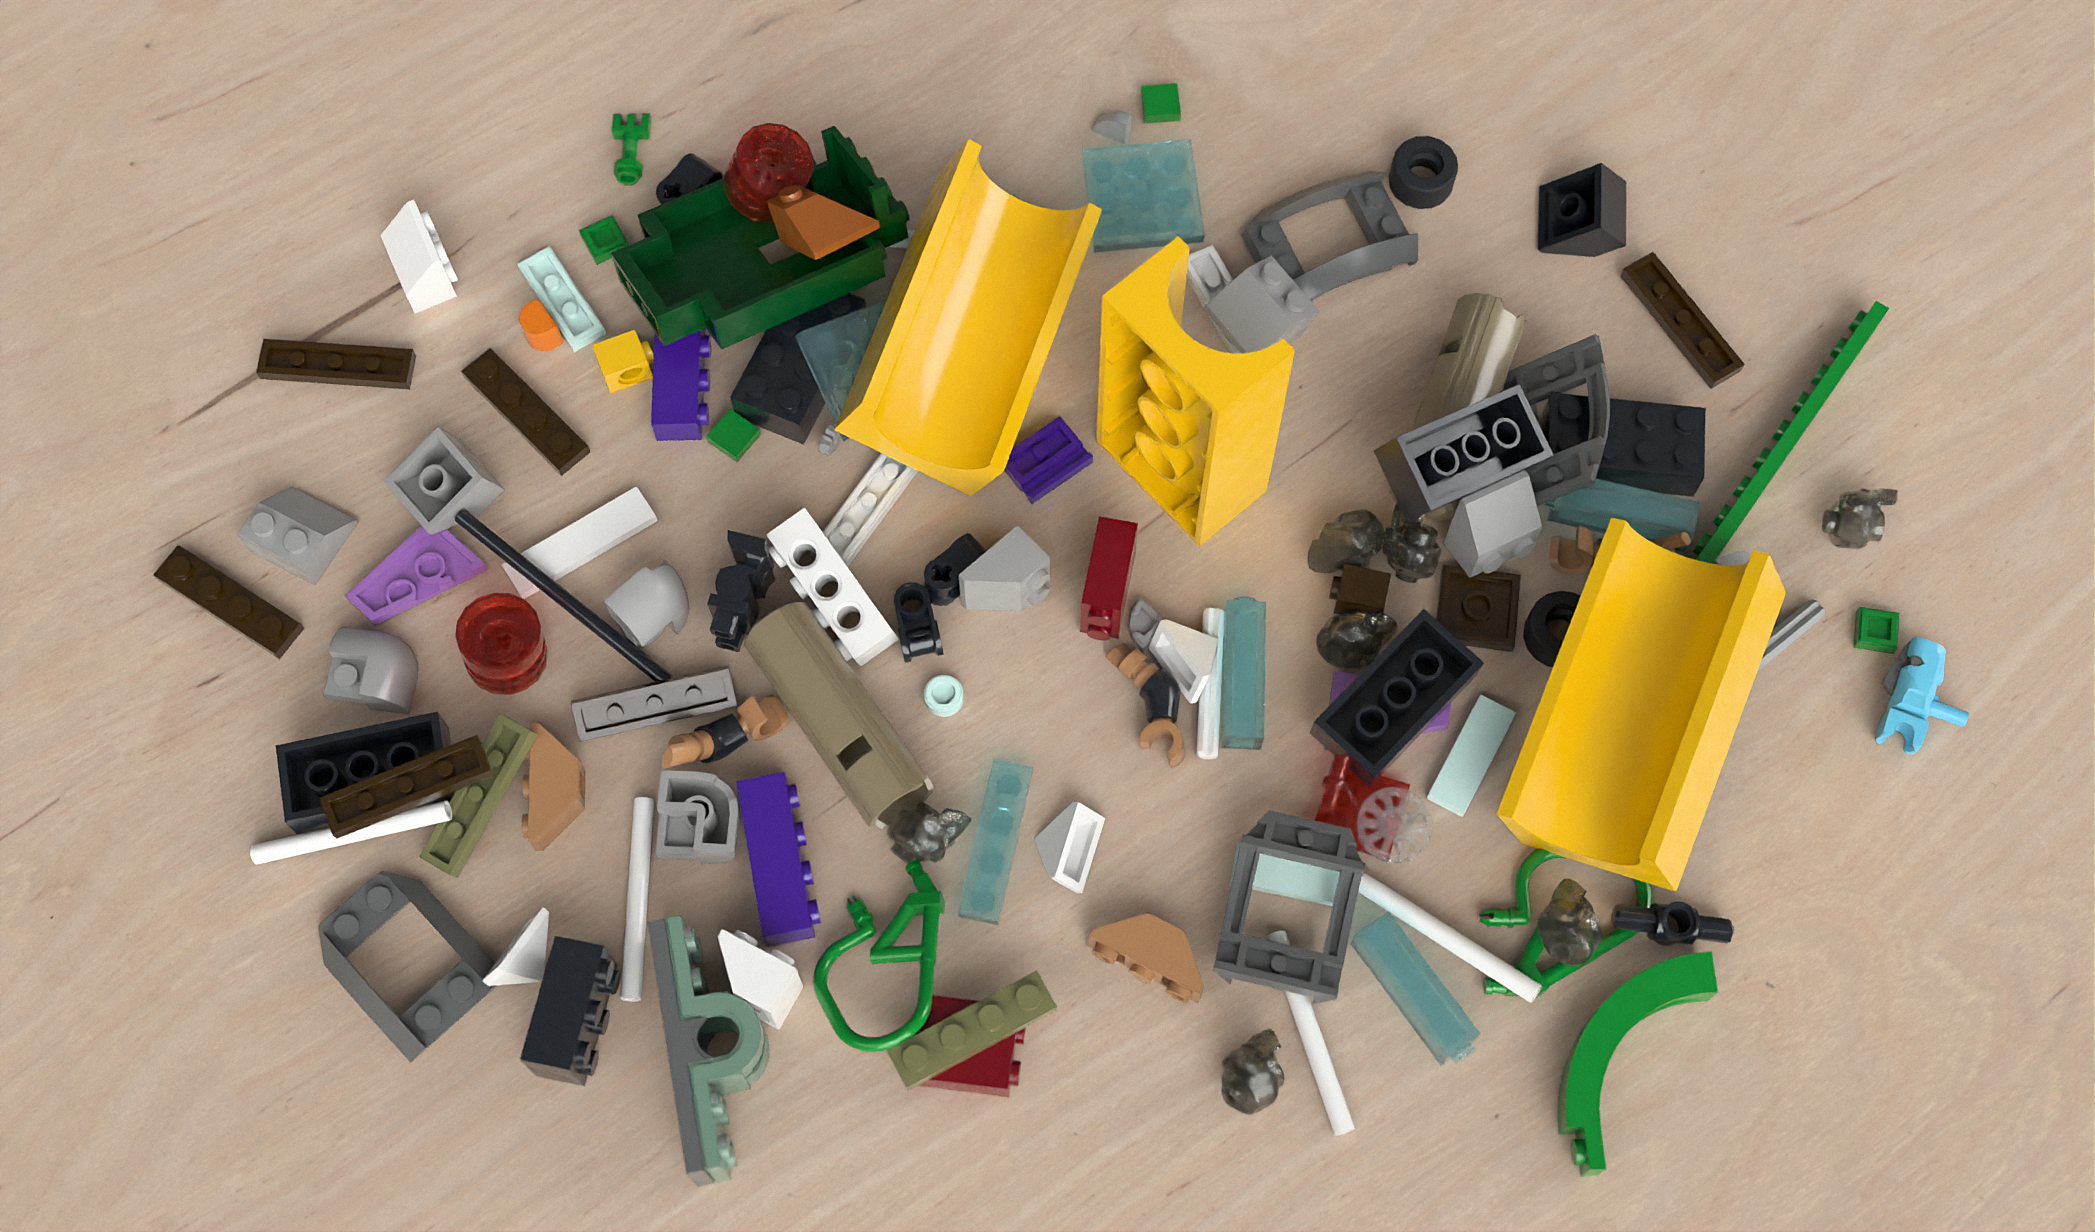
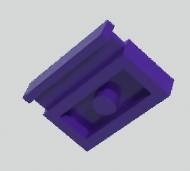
[1004,416,1093,504]

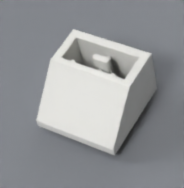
[380,200,458,313]
[718,929,803,1030]

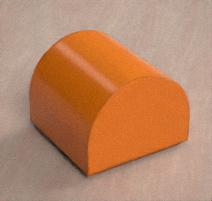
[519,299,563,351]

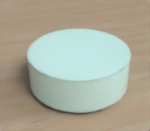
[924,675,964,717]

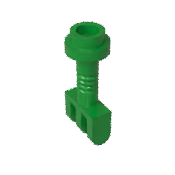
[612,113,651,185]

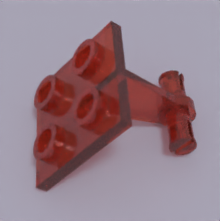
[1314,755,1410,861]

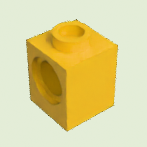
[592,329,654,394]

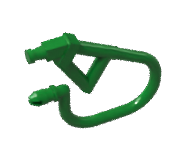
[1479,849,1652,998]
[813,860,945,1052]

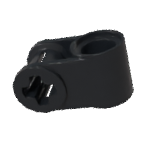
[656,153,723,204]
[924,533,987,606]
[894,582,944,663]

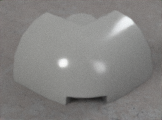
[604,560,690,649]
[323,626,418,714]
[655,770,739,864]

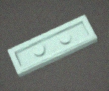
[517,246,607,353]
[1426,694,1516,817]
[1229,843,1340,906]

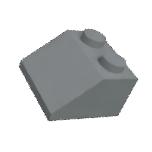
[1203,255,1319,353]
[384,426,505,535]
[1444,470,1542,578]
[237,487,358,585]
[959,525,1050,612]

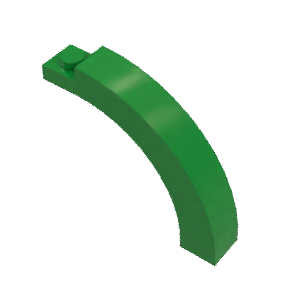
[1557,951,1718,1177]

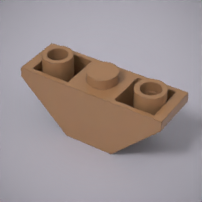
[522,723,585,851]
[1088,912,1204,1003]

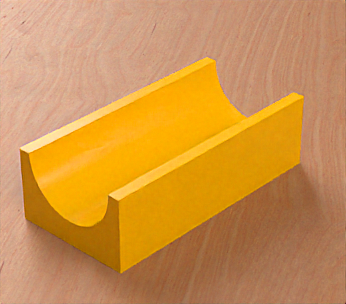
[834,139,1102,496]
[1096,236,1295,547]
[1496,518,1786,892]

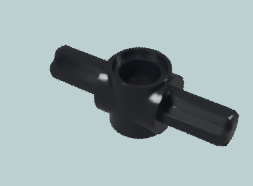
[1611,901,1734,946]

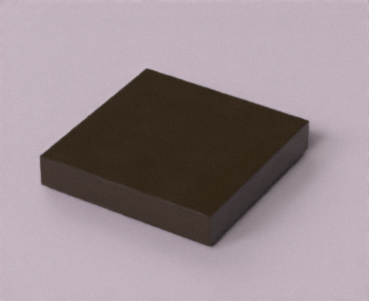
[1436,565,1521,652]

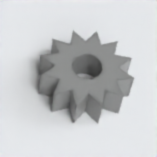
[819,424,841,455]

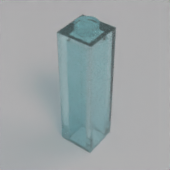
[1544,479,1700,552]
[1221,597,1266,750]
[1351,911,1481,1065]

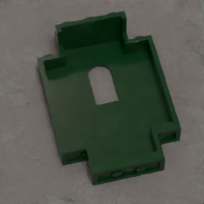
[611,126,910,350]

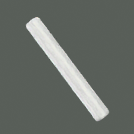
[1196,608,1224,759]

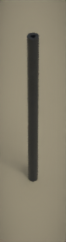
[455,509,674,682]

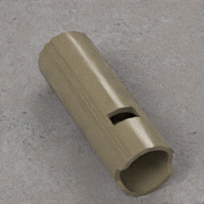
[1390,293,1526,521]
[744,602,934,829]

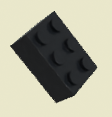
[520,936,621,1086]

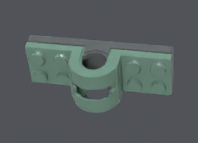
[648,915,770,1187]

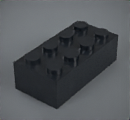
[730,293,868,445]
[1373,384,1554,523]
[1542,392,1706,497]
[1310,609,1484,788]
[276,711,456,834]

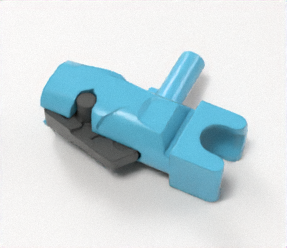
[1875,637,1969,755]

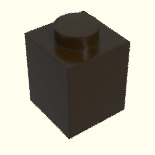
[1329,564,1391,623]

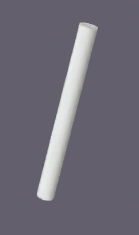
[620,797,654,1001]
[250,800,452,865]
[1358,873,1542,1003]
[1266,930,1355,1136]

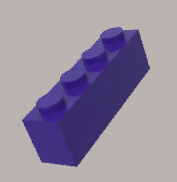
[651,328,711,441]
[736,772,821,947]

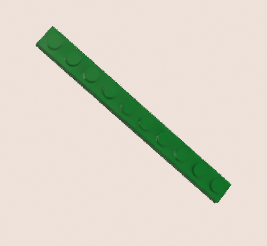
[1693,301,1889,563]

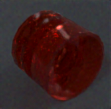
[724,123,814,222]
[455,593,548,695]

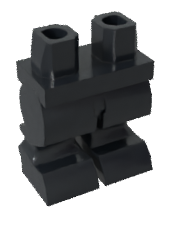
[707,530,775,652]

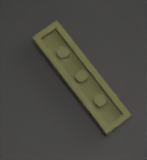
[419,714,538,878]
[887,970,1057,1091]

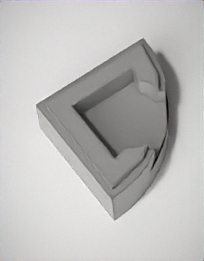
[1093,111,1132,144]
[1129,597,1166,653]

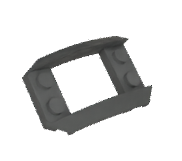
[1241,171,1418,301]
[1504,334,1610,506]
[1213,810,1365,1004]
[318,871,498,1062]

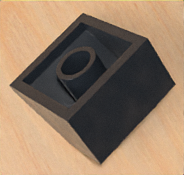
[1538,163,1626,257]

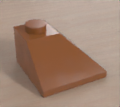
[767,185,880,260]

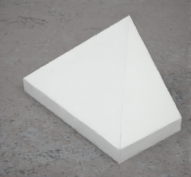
[1148,619,1219,704]
[1034,802,1105,893]
[482,907,549,986]

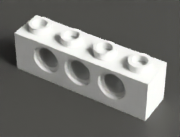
[766,507,899,667]

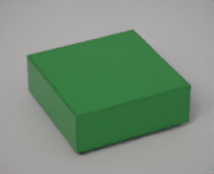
[1141,83,1181,123]
[579,215,629,265]
[706,409,761,462]
[1854,607,1899,654]

